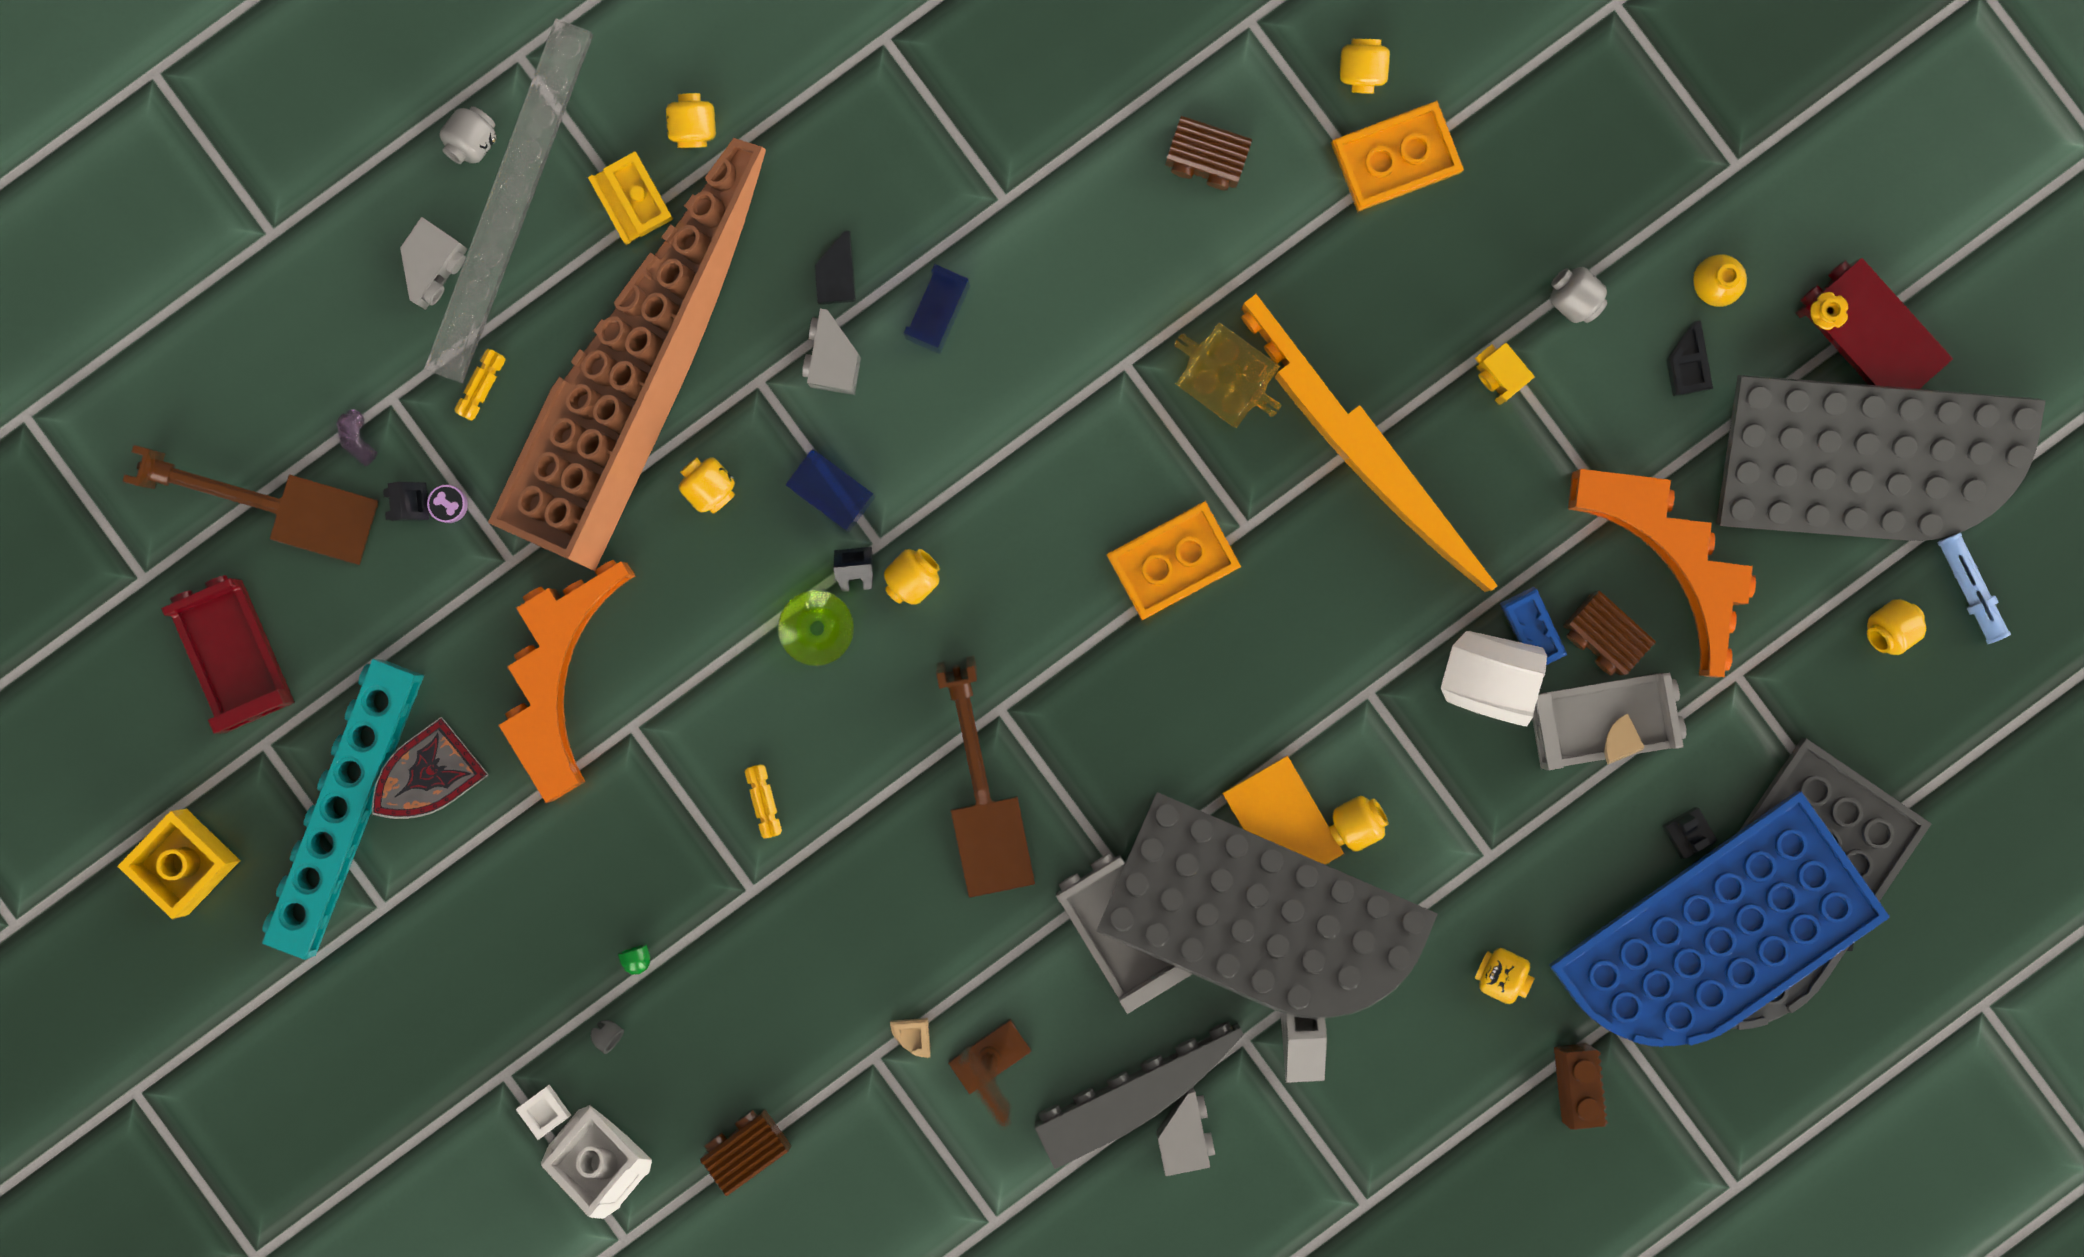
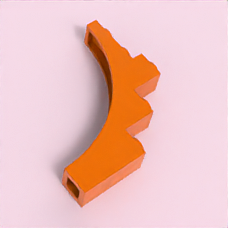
[1568,469,1756,677]
[499,560,635,803]

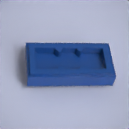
[1500,587,1567,665]

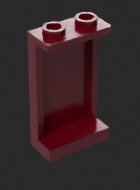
[1795,258,1953,389]
[161,575,295,734]

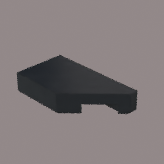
[1666,320,1713,396]

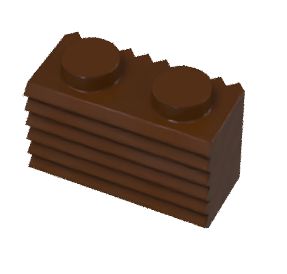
[1165,116,1252,190]
[1563,591,1656,676]
[1554,1043,1608,1129]
[700,1109,791,1196]

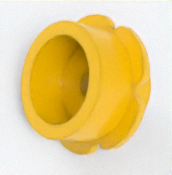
[1810,292,1848,330]

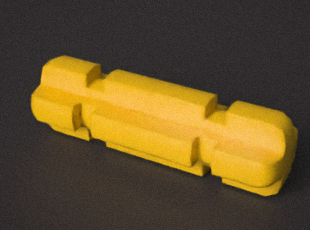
[455,349,505,420]
[745,764,782,838]

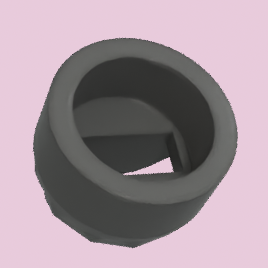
[590,1020,624,1054]

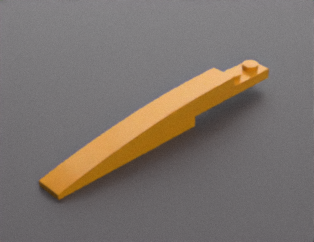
[1241,294,1497,592]

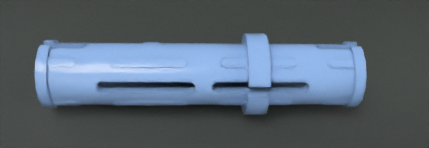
[1937,532,2011,644]

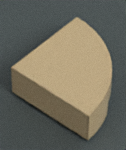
[1604,714,1645,764]
[890,1018,931,1058]

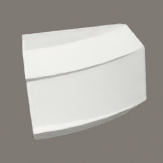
[1441,631,1547,727]
[541,1105,652,1219]

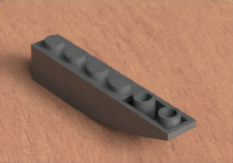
[1035,1021,1244,1169]

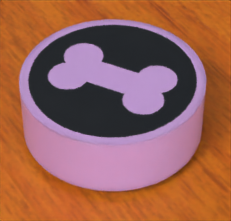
[427,485,468,523]

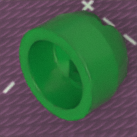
[618,944,650,975]

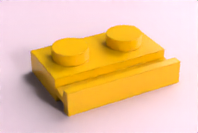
[588,151,673,245]

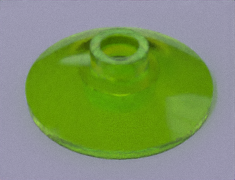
[778,590,854,666]

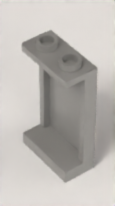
[1532,673,1686,770]
[1056,853,1192,1014]

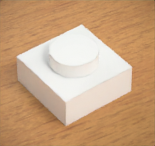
[516,1085,571,1140]

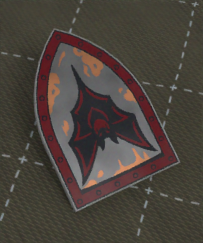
[372,717,488,819]

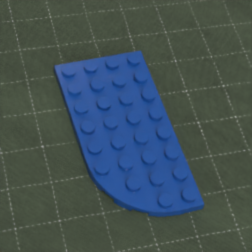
[1549,791,1890,1047]

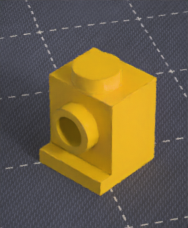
[1474,342,1535,405]

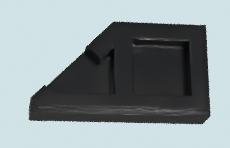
[815,231,856,305]

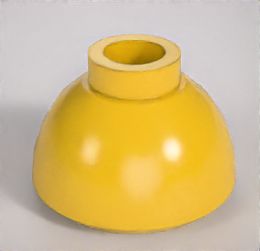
[1693,254,1747,307]

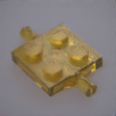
[1174,322,1281,428]

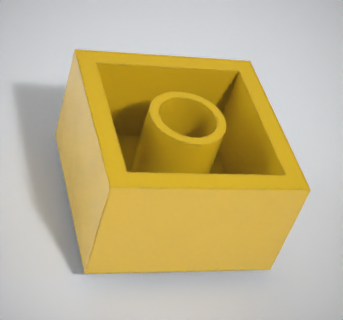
[117,809,241,919]

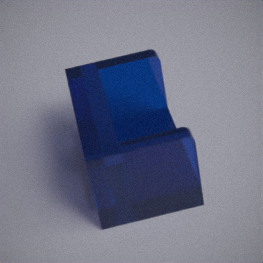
[904,264,970,354]
[786,449,876,532]

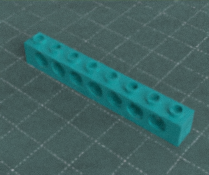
[262,659,424,960]

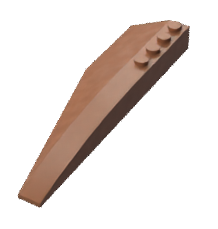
[488,138,766,571]

